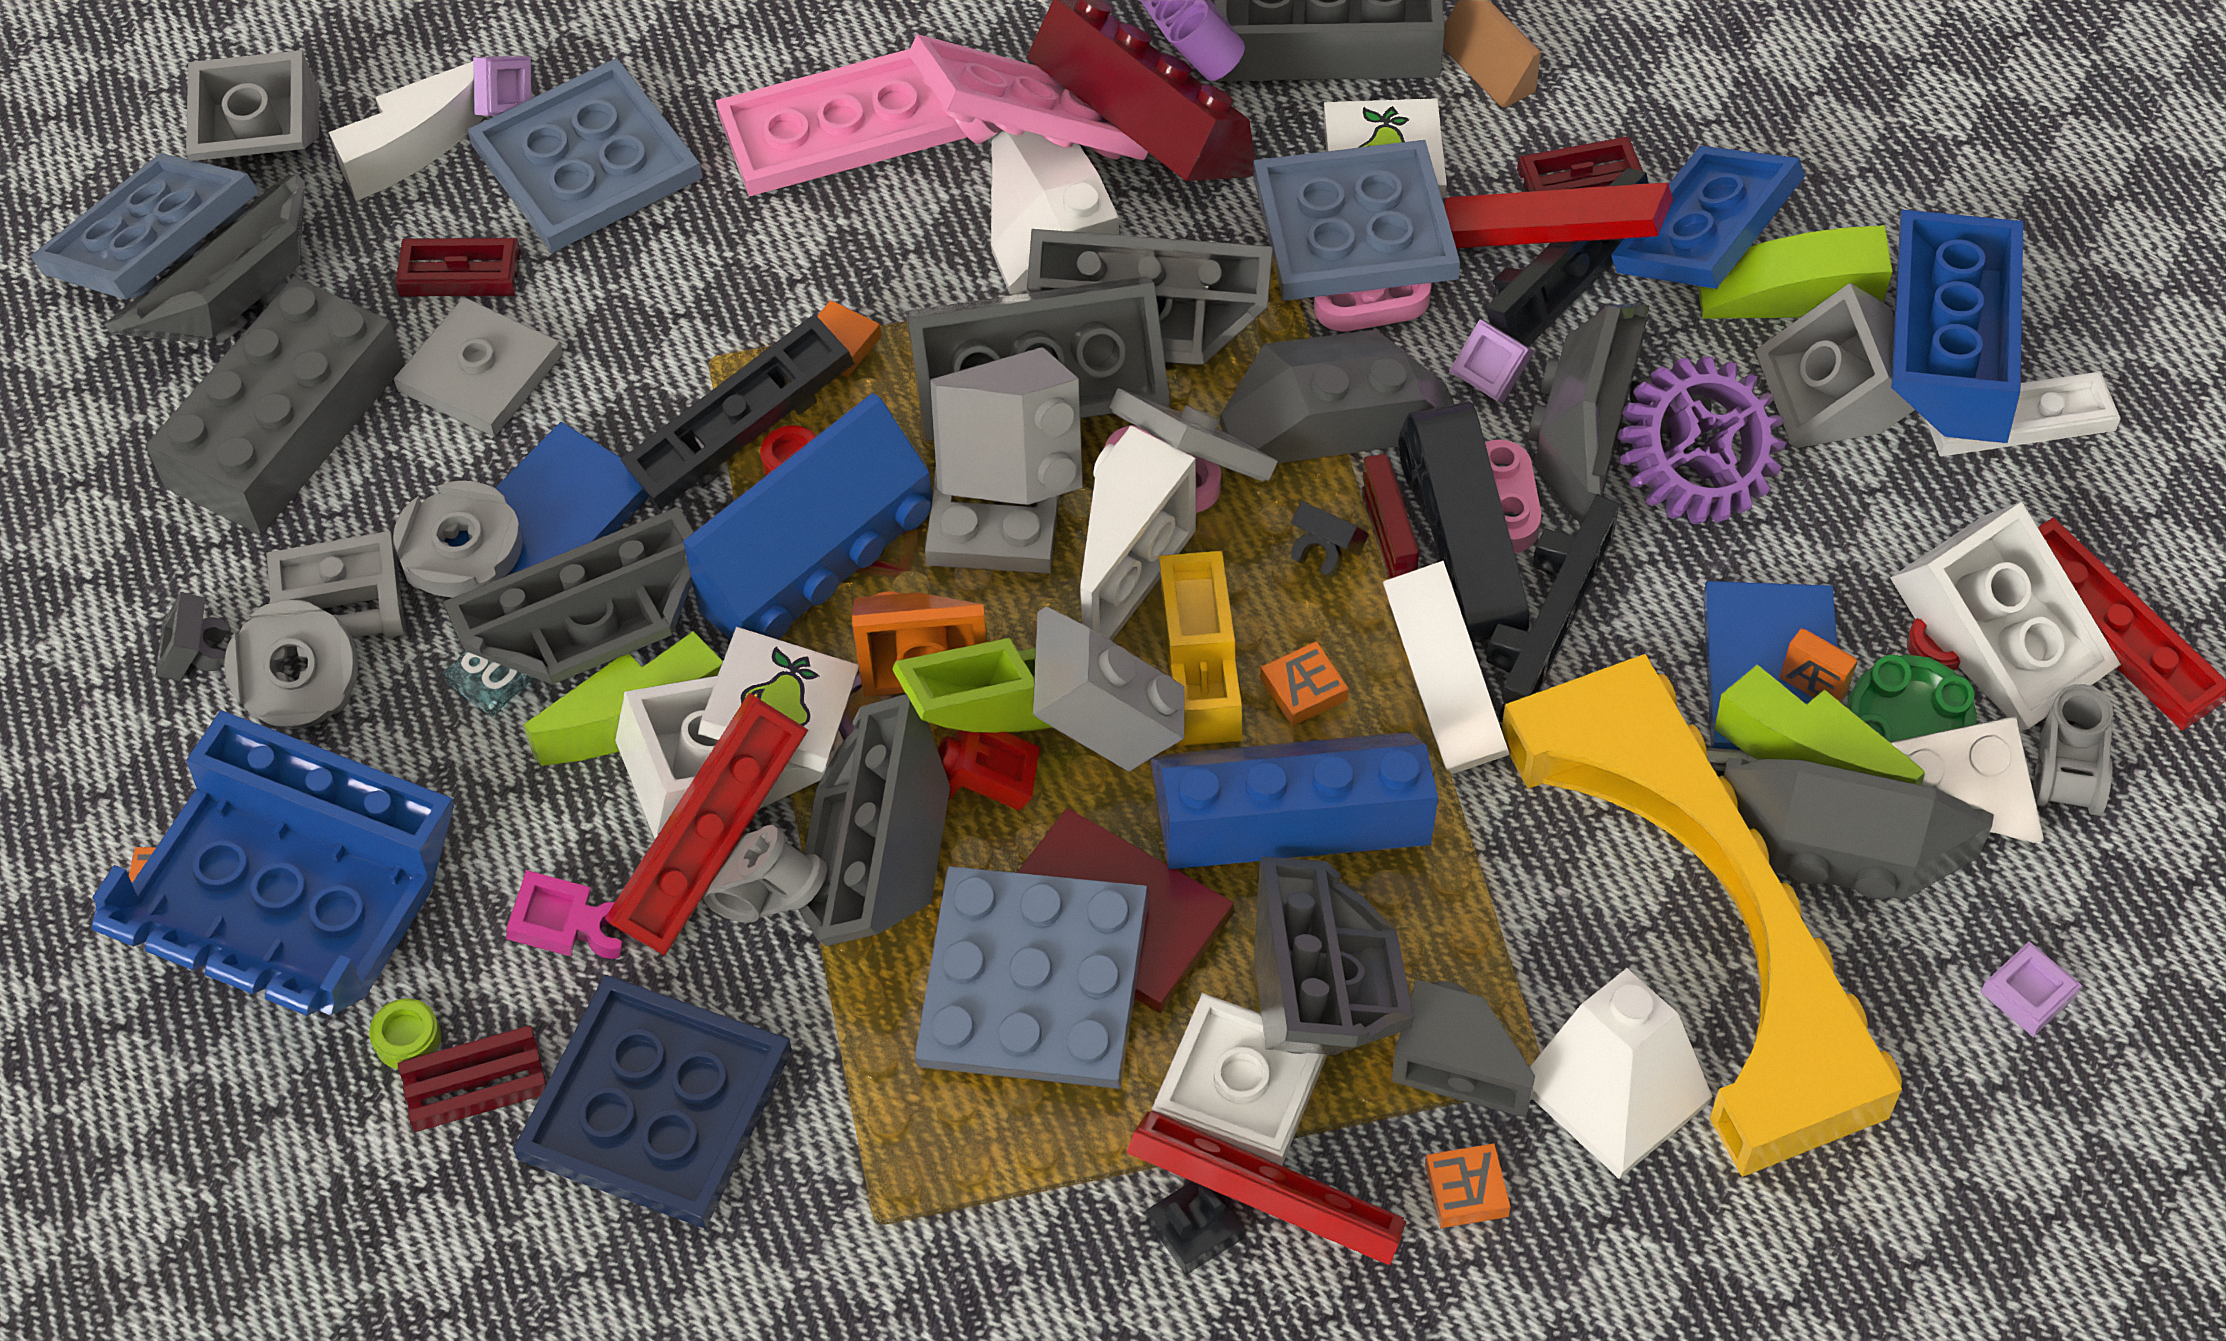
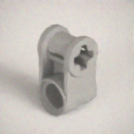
[2033,684,2114,816]
[703,825,827,923]

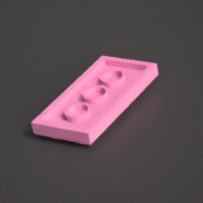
[908,34,1148,161]
[716,49,967,197]

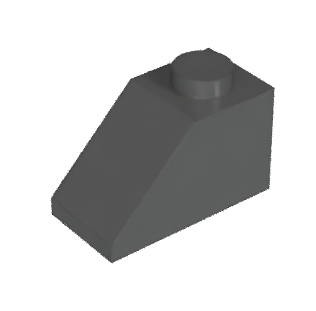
[1391,979,1535,1118]

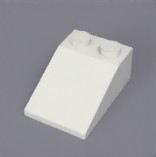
[1080,426,1196,641]
[1890,502,2121,731]
[615,676,844,839]

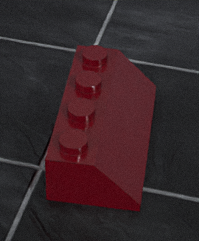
[1026,0,1255,181]

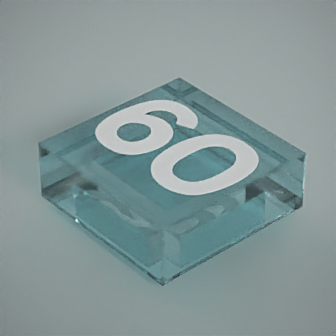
[443,651,534,717]

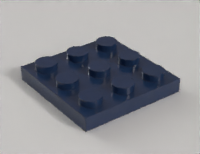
[513,974,792,1229]

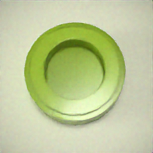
[369,998,442,1069]

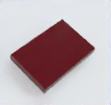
[1016,808,1234,1014]

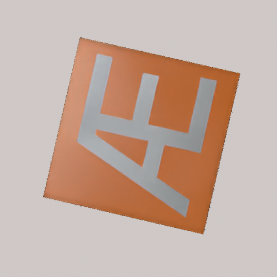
[1780,628,1858,702]
[1260,641,1349,726]
[1425,1143,1511,1229]

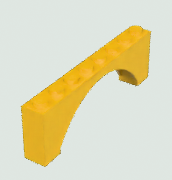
[1501,654,1902,1177]

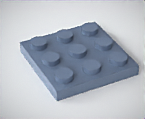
[467,58,703,253]
[1253,140,1460,301]
[30,153,259,300]
[914,866,1150,1089]

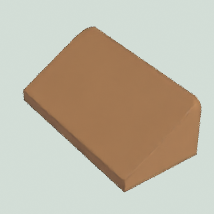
[1443,0,1541,107]

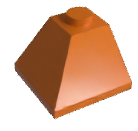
[852,591,987,697]

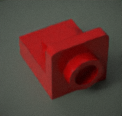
[937,730,1040,811]

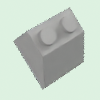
[186,50,319,161]
[1755,283,1915,448]
[930,347,1083,505]
[1033,606,1184,771]

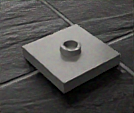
[394,297,563,437]
[1109,388,1278,482]

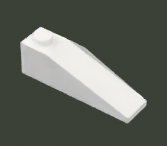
[991,129,1119,294]

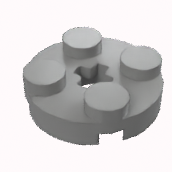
[393,481,523,597]
[225,600,358,729]

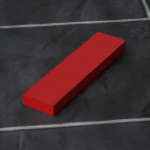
[1444,182,1673,248]
[2038,517,2226,731]
[605,693,809,956]
[1126,1110,1407,1266]

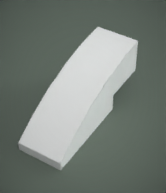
[329,61,485,201]
[1383,561,1510,776]

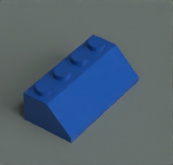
[1891,209,2023,443]
[683,392,932,640]
[1151,732,1438,869]

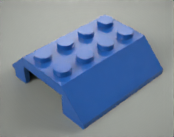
[92,710,454,1016]

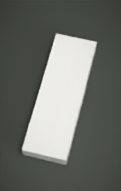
[1926,371,2121,456]

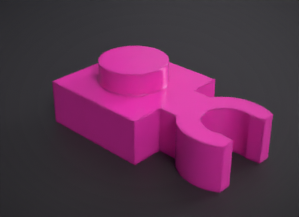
[506,870,623,959]

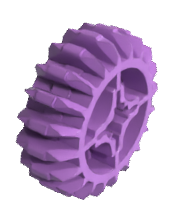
[1616,356,1787,524]

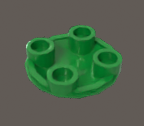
[1847,654,1977,742]

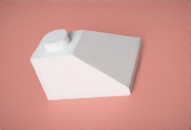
[1530,968,1713,1179]

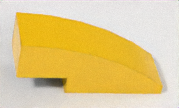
[1159,551,1242,746]

